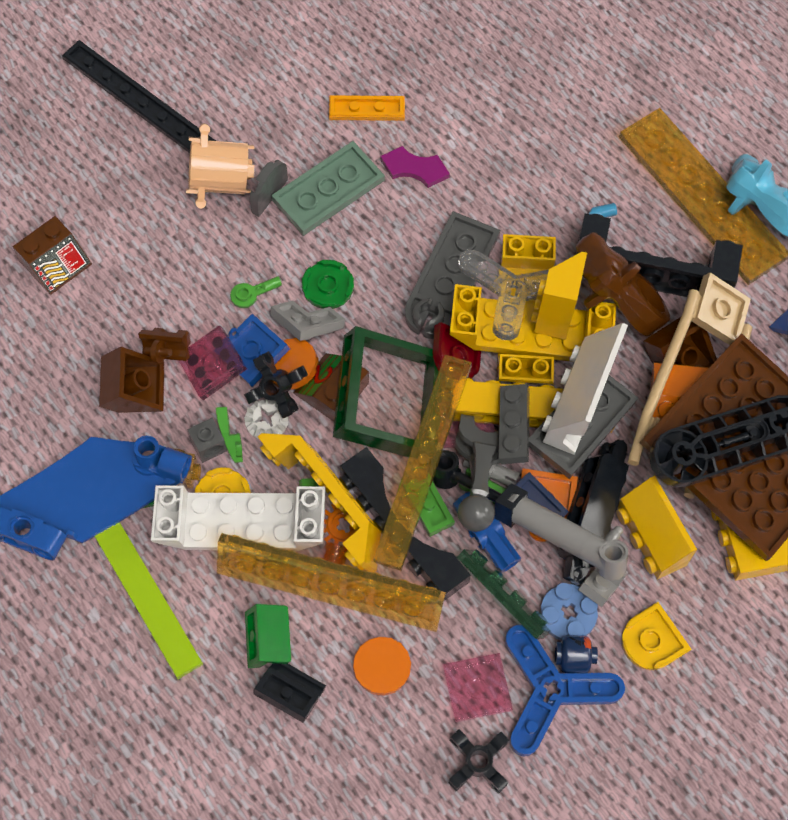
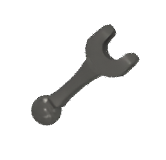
[455,414,500,532]

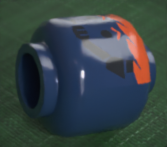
[555,635,598,673]

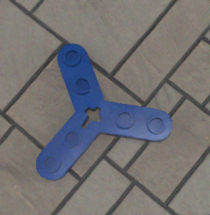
[505,625,625,757]

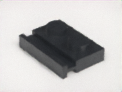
[253,663,326,723]

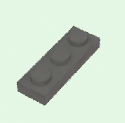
[499,384,530,464]

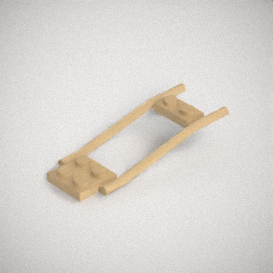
[628,273,753,499]

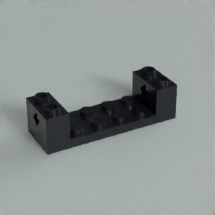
[575,213,743,297]

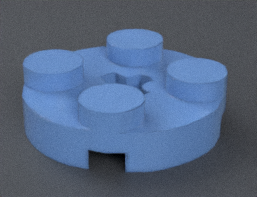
[540,583,598,640]

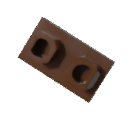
[138,328,191,364]

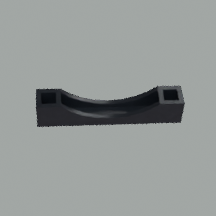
[339,447,471,602]

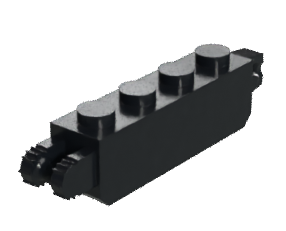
[557,439,629,585]

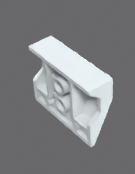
[541,323,628,455]

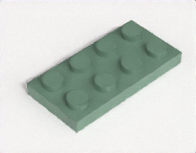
[272,141,385,236]

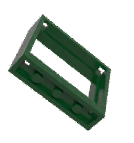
[333,326,442,460]

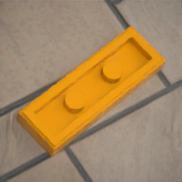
[329,95,405,121]

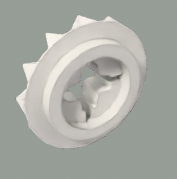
[244,399,289,439]

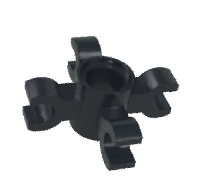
[244,351,308,418]
[448,729,509,794]

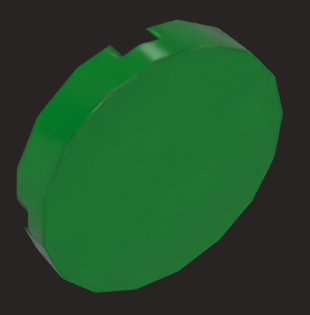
[302,260,354,309]

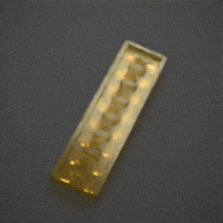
[619,108,788,285]
[217,533,446,632]

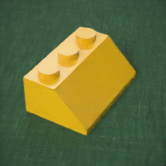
[531,252,587,340]
[616,476,697,580]

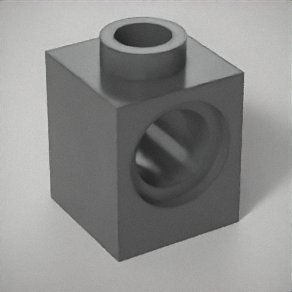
[187,417,227,463]

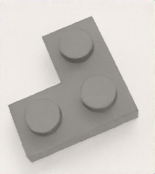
[270,301,345,341]

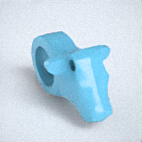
[726,154,788,237]

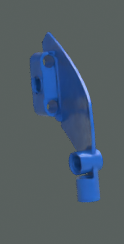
[0,435,192,561]

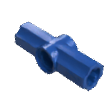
[453,492,521,573]

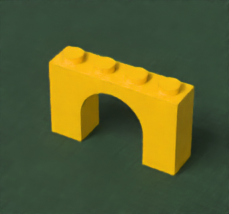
[711,511,788,581]

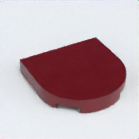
[433,322,481,383]

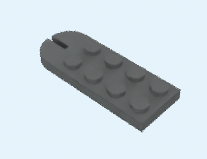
[405,211,501,339]

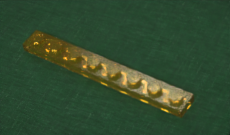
[373,355,472,571]

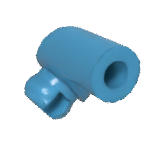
[589,203,617,218]

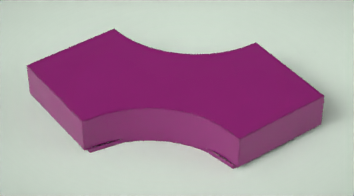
[380,146,450,188]

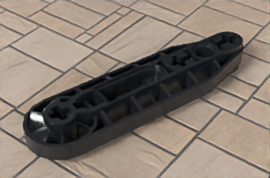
[649,395,788,487]

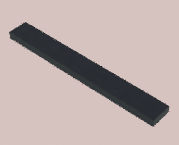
[62,40,216,153]

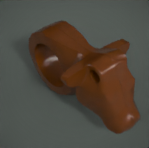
[576,232,670,336]

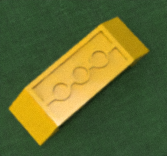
[497,234,556,384]
[450,284,616,362]
[258,433,381,574]

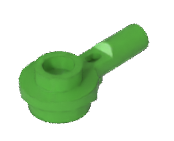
[230,276,282,308]

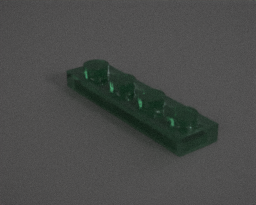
[457,549,551,639]

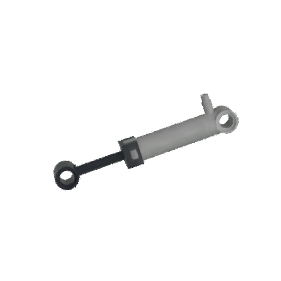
[431,450,628,580]

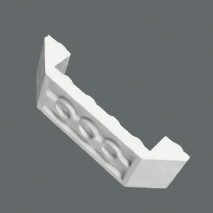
[151,486,326,551]

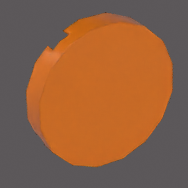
[273,338,319,390]
[353,637,411,696]

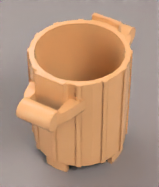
[186,123,255,209]

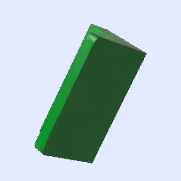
[245,604,291,668]

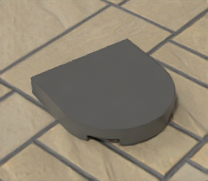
[250,160,288,217]

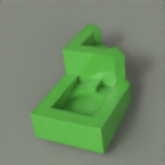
[216,407,243,463]

